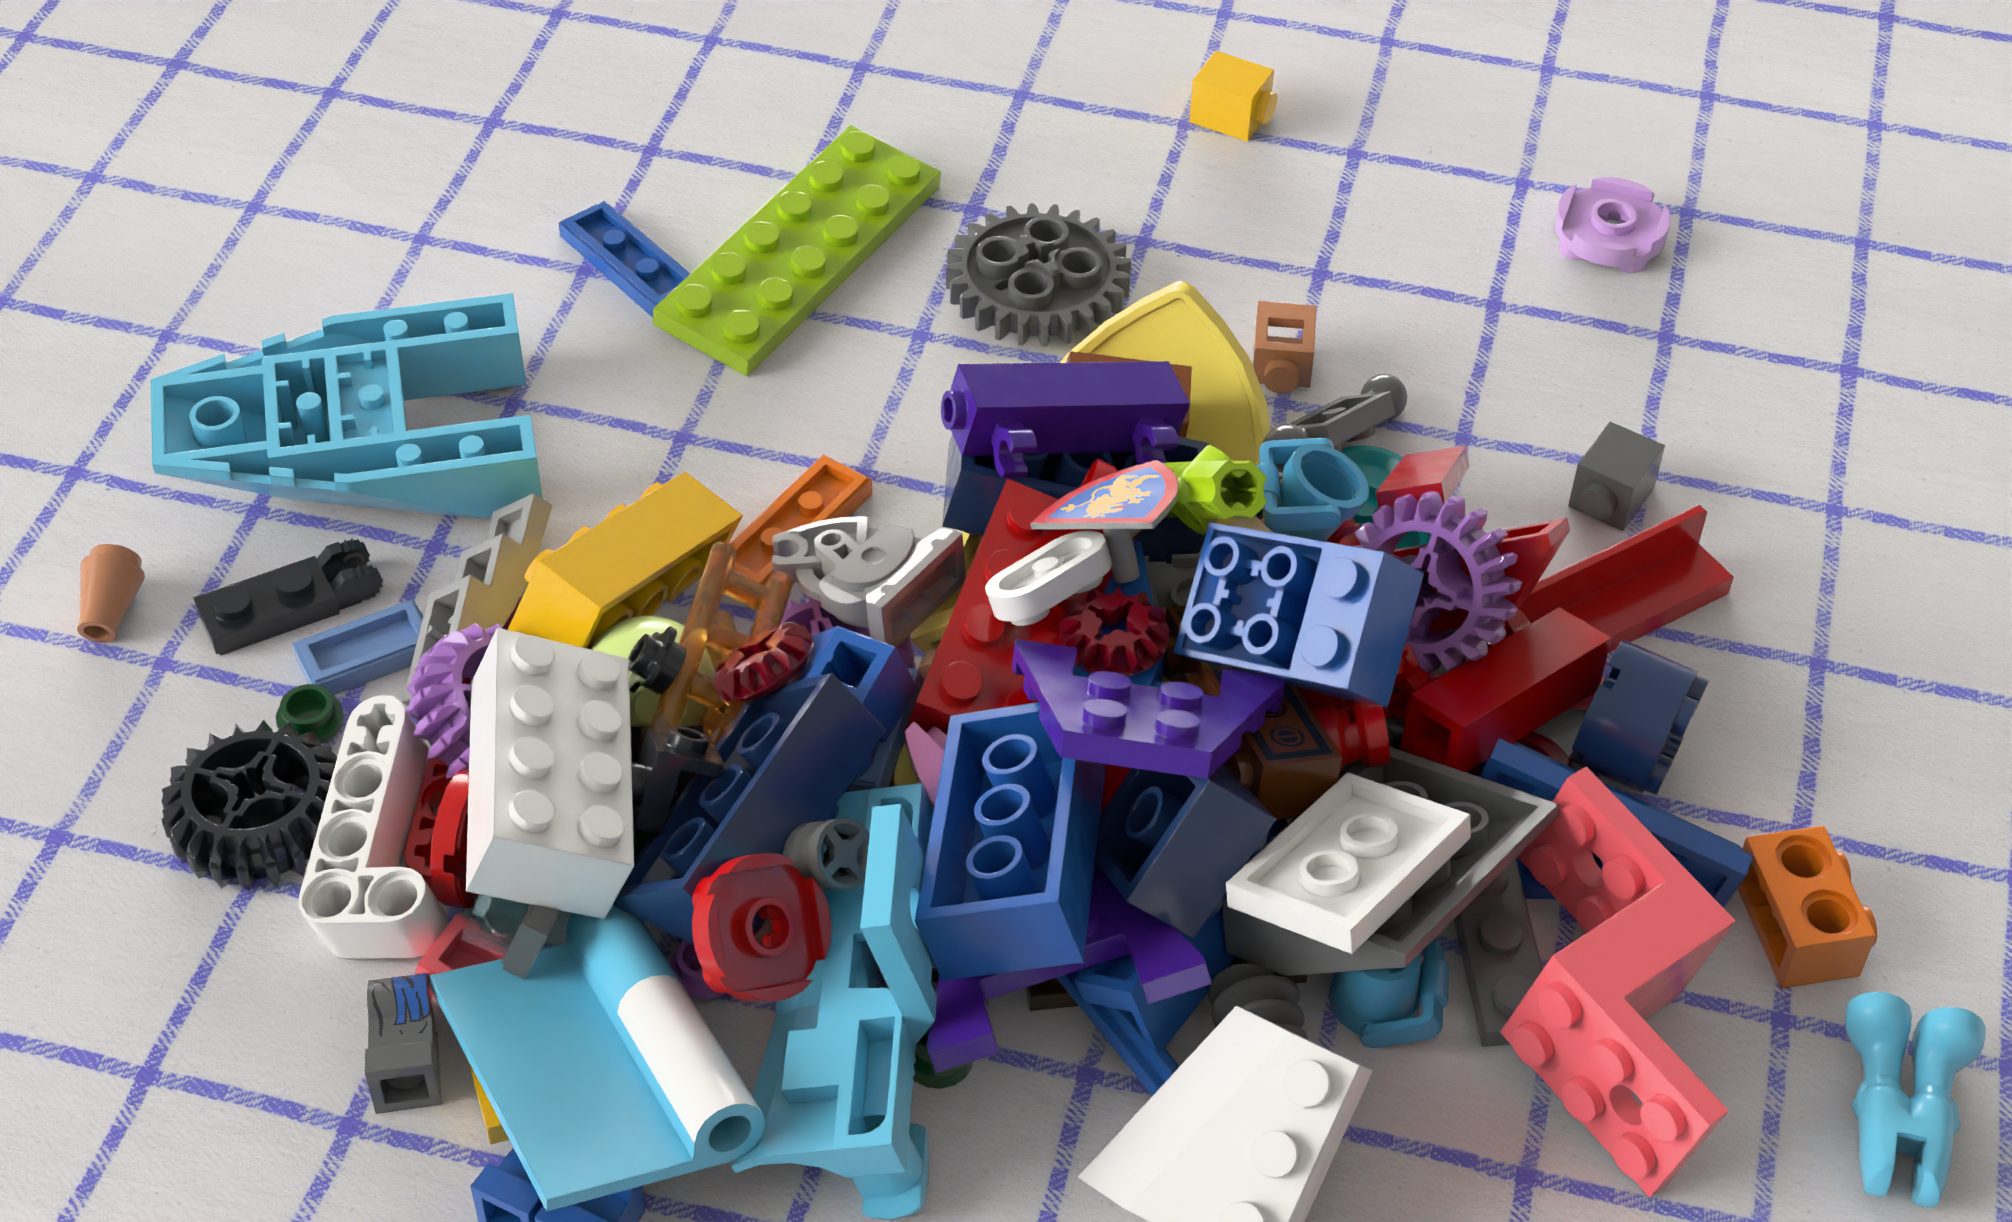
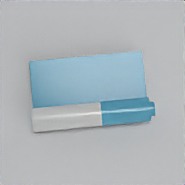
[430,905,765,1211]

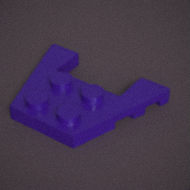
[1012,639,1285,779]
[926,861,1212,1073]

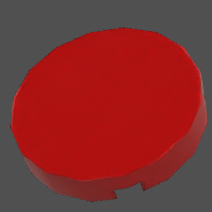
[430,768,484,909]

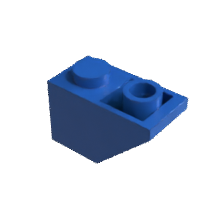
[787,626,917,743]

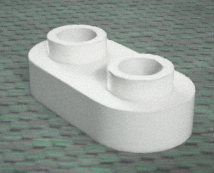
[985,531,1112,626]

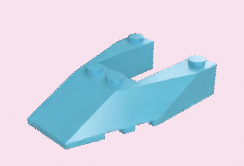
[150,293,543,518]

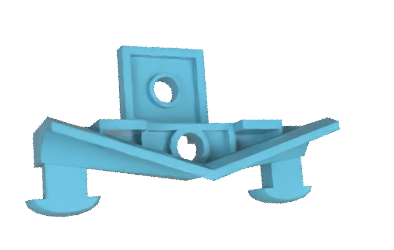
[731,783,937,1221]

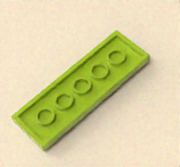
[653,125,941,376]

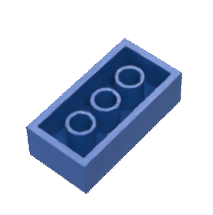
[915,702,1106,981]

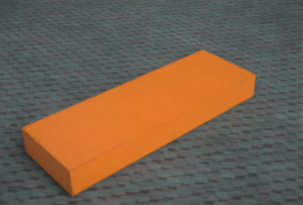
[710,454,873,604]

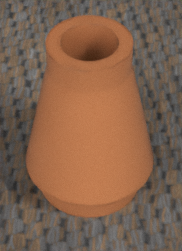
[77,544,145,643]

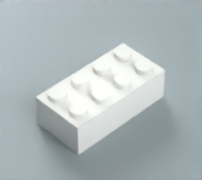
[466,628,634,919]

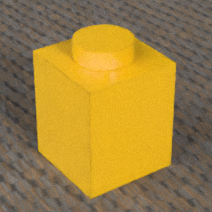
[1190,50,1277,142]

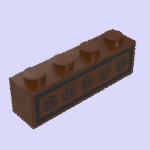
[1163,606,1343,820]

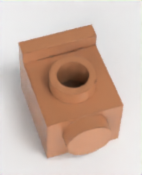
[1253,301,1317,393]

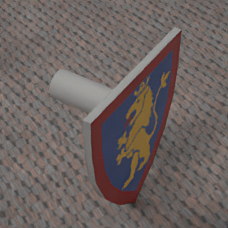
[1030,460,1179,583]

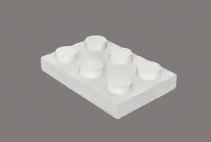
[1226,773,1471,954]

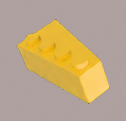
[508,471,743,649]

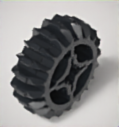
[162,720,337,891]

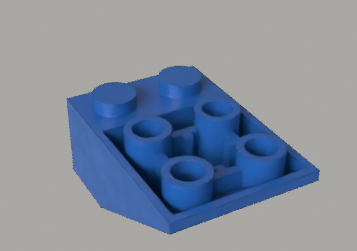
[1173,522,1424,708]

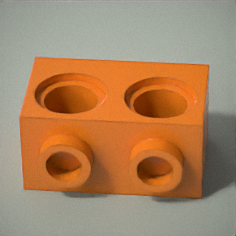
[1737,825,1877,988]

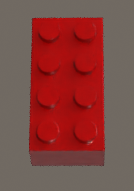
[903,478,1112,735]

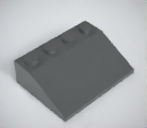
[1222,747,1559,976]

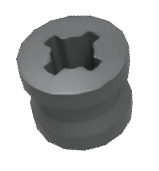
[783,818,870,892]

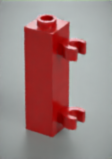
[1388,607,1612,772]

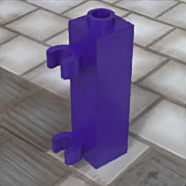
[941,361,1190,478]

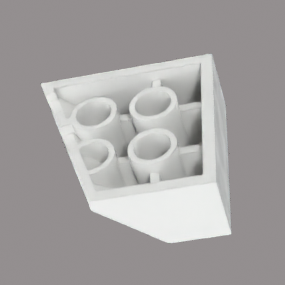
[1078,1006,1373,1222]

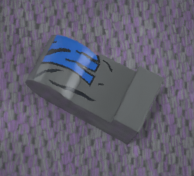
[365,973,442,1114]

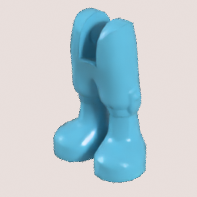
[1845,992,1986,1208]

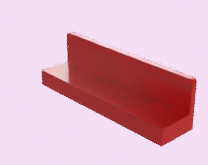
[1519,505,1734,653]

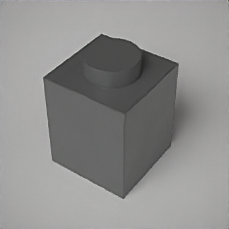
[1568,421,1665,531]

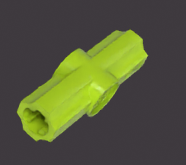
[1162,445,1267,535]

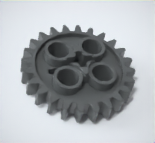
[946,203,1131,347]

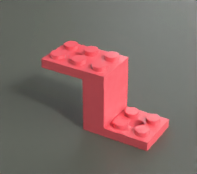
[1500,766,1736,1198]

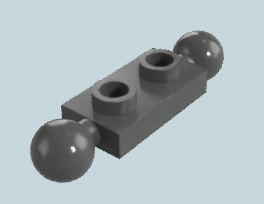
[1263,374,1408,473]

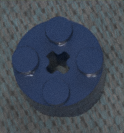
[1568,639,1709,796]

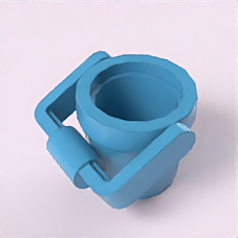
[1257,438,1369,542]
[1329,937,1449,1048]

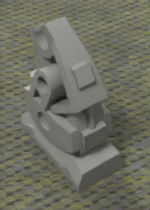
[772,516,966,647]

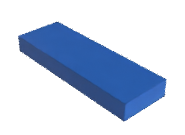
[559,200,691,318]

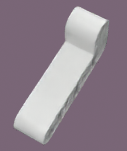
[299,695,449,959]

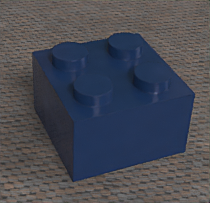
[1095,764,1276,938]

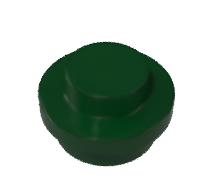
[276,684,344,744]

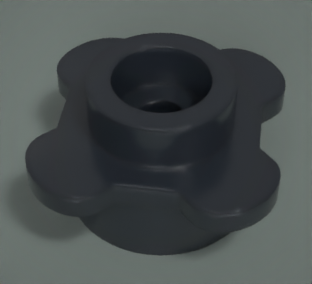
[628,626,687,695]

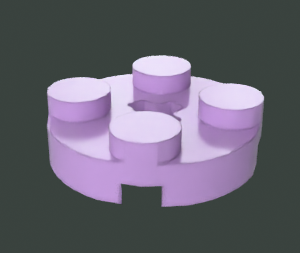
[1555,177,1671,273]

